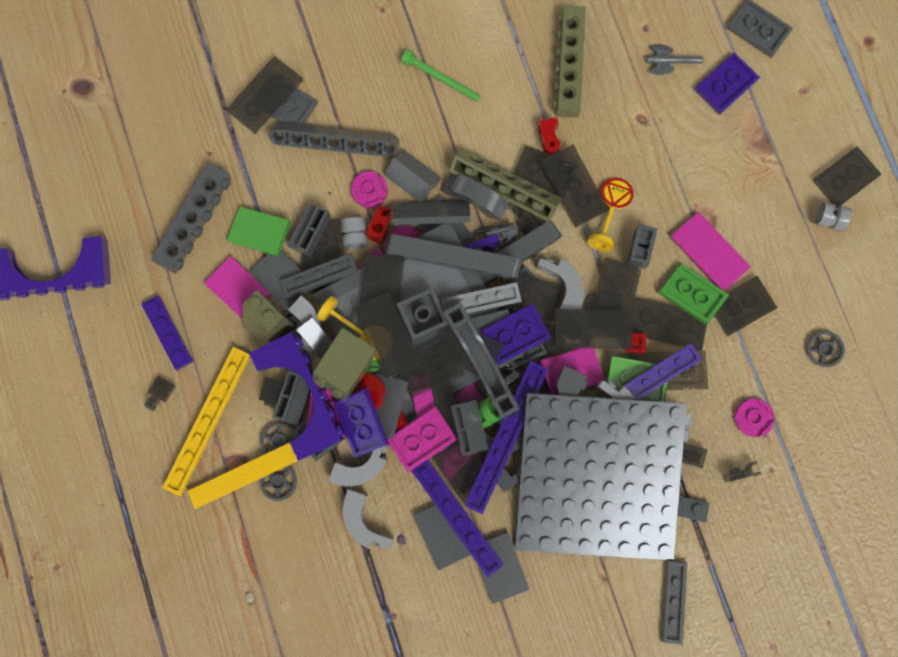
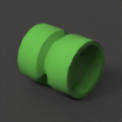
[477,396,502,429]

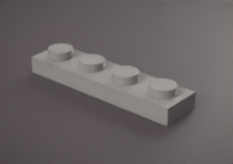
[441,282,521,314]

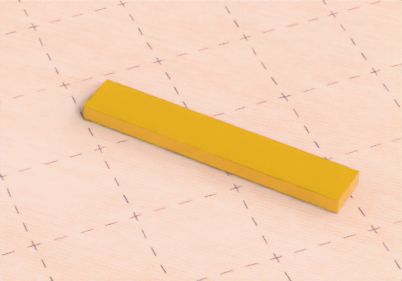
[187,443,298,509]

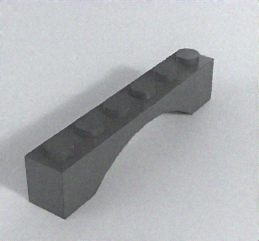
[443,302,520,418]
[516,365,588,476]

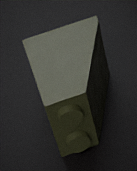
[242,290,295,346]
[312,328,376,401]

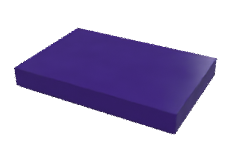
[694,52,760,115]
[481,303,551,365]
[333,388,389,458]

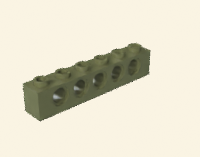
[553,5,586,118]
[449,148,562,222]

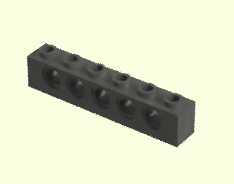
[151,163,231,274]

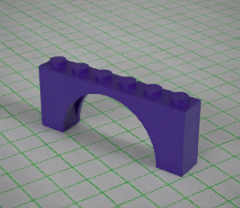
[0,236,111,300]
[249,332,345,461]

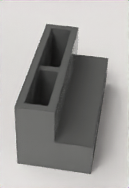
[384,151,441,202]
[287,204,331,258]
[272,371,311,426]
[450,400,488,455]

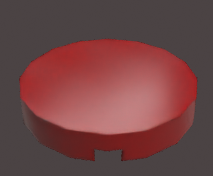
[350,374,386,410]

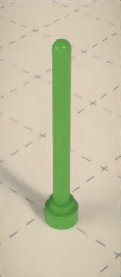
[401,49,480,101]

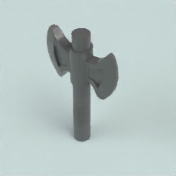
[647,44,703,75]

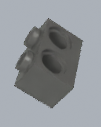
[626,224,658,270]

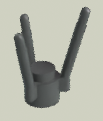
[474,222,518,253]

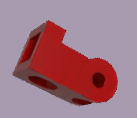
[538,117,560,156]
[366,205,393,245]

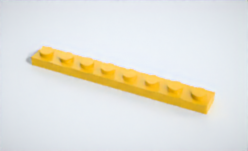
[162,347,251,496]

